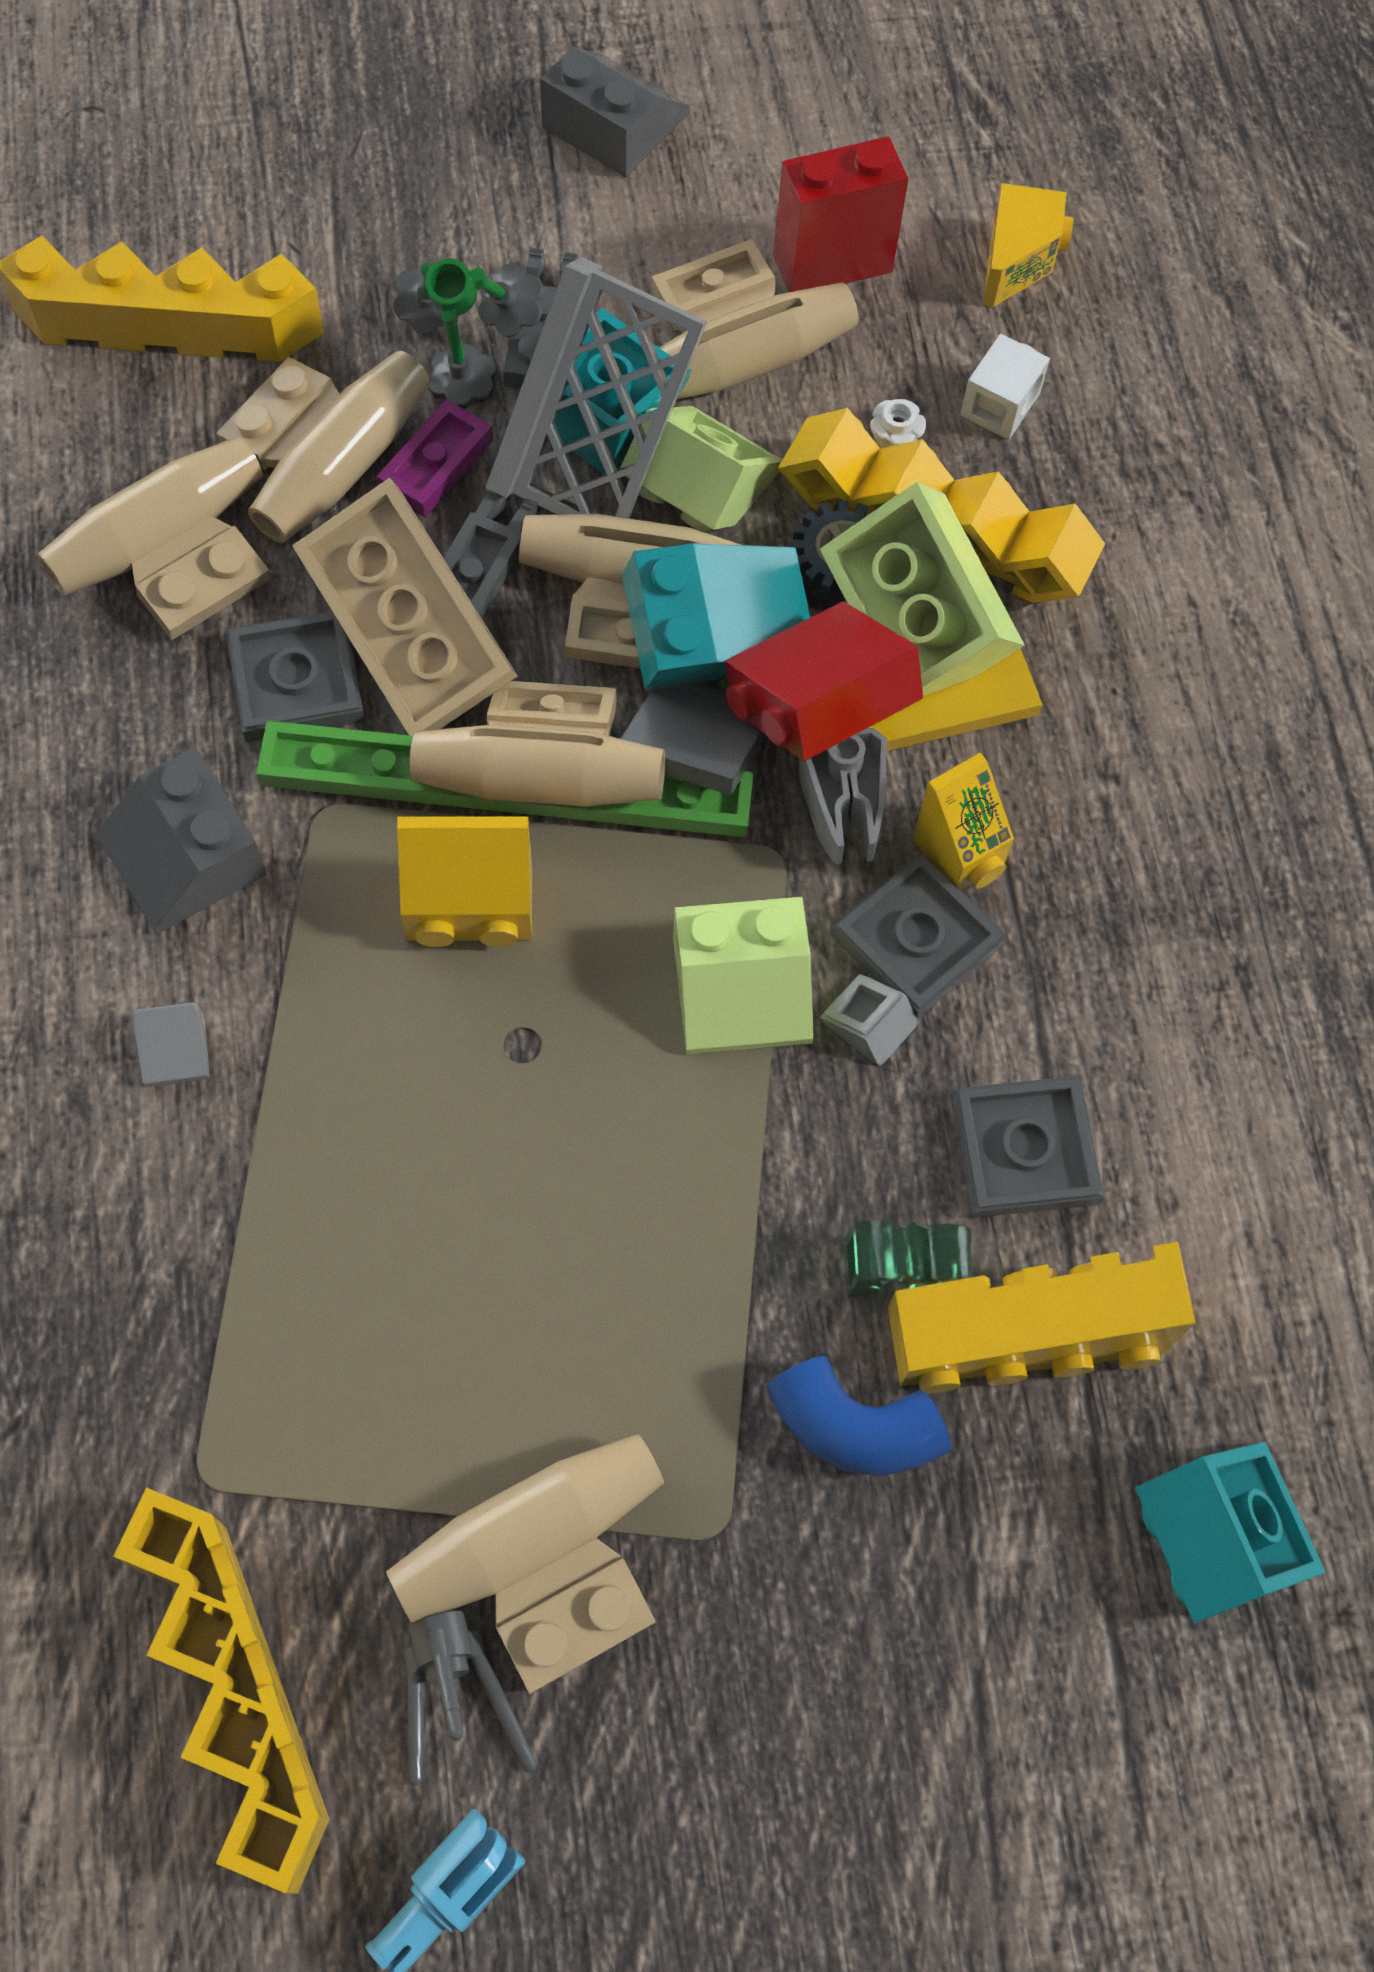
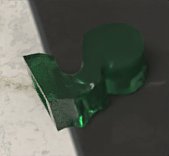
[844,1219,975,1297]

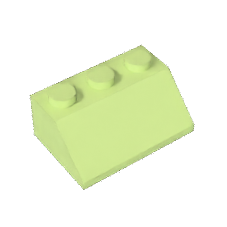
[820,482,1025,696]

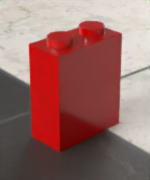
[773,136,909,292]
[725,601,923,761]

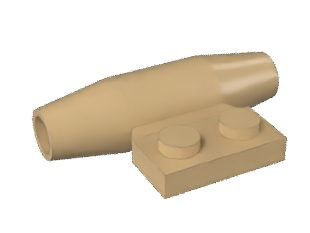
[651,239,859,400]
[216,351,430,543]
[37,437,270,641]
[519,514,741,669]
[410,681,665,807]
[386,1434,664,1694]

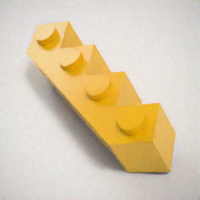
[0,235,324,362]
[778,408,1105,603]
[113,1487,329,1894]

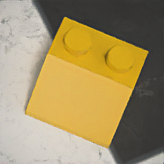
[397,817,533,947]

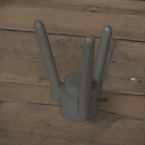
[403,1611,537,1786]

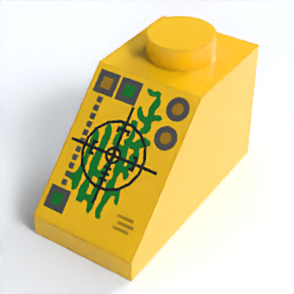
[982,183,1074,307]
[912,752,1014,891]

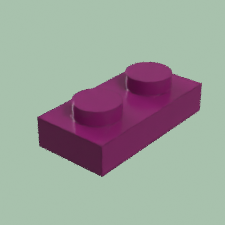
[376,399,493,518]

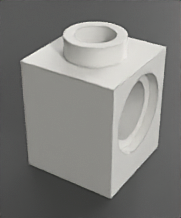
[960,333,1050,440]

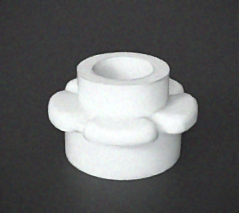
[870,399,926,448]

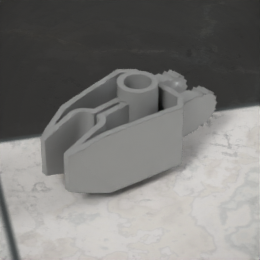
[798,728,887,864]

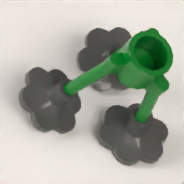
[393,258,544,409]

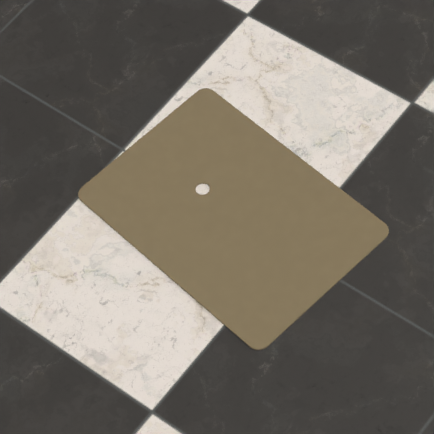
[197,803,787,1541]

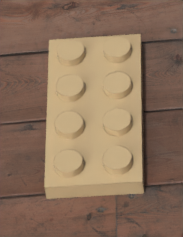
[292,478,518,736]

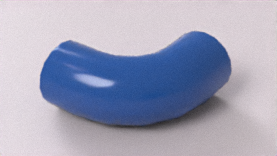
[766,1356,952,1477]

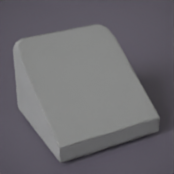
[820,974,917,1065]
[133,1003,210,1087]

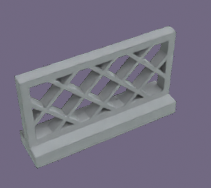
[485,257,707,518]

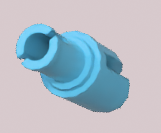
[365,1809,525,1972]

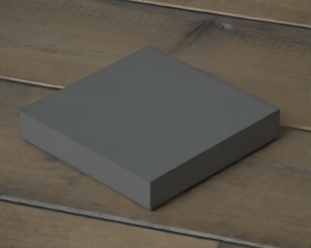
[225,611,365,742]
[620,683,766,795]
[830,852,1008,1020]
[951,1076,1104,1218]

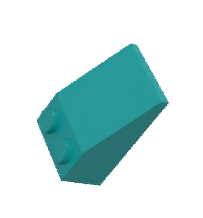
[622,543,810,690]

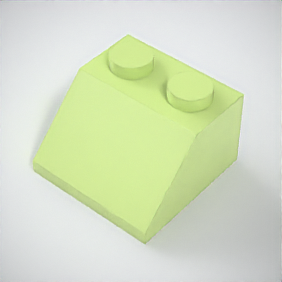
[620,406,782,532]
[673,897,813,1055]

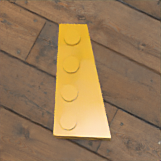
[888,1241,1196,1393]

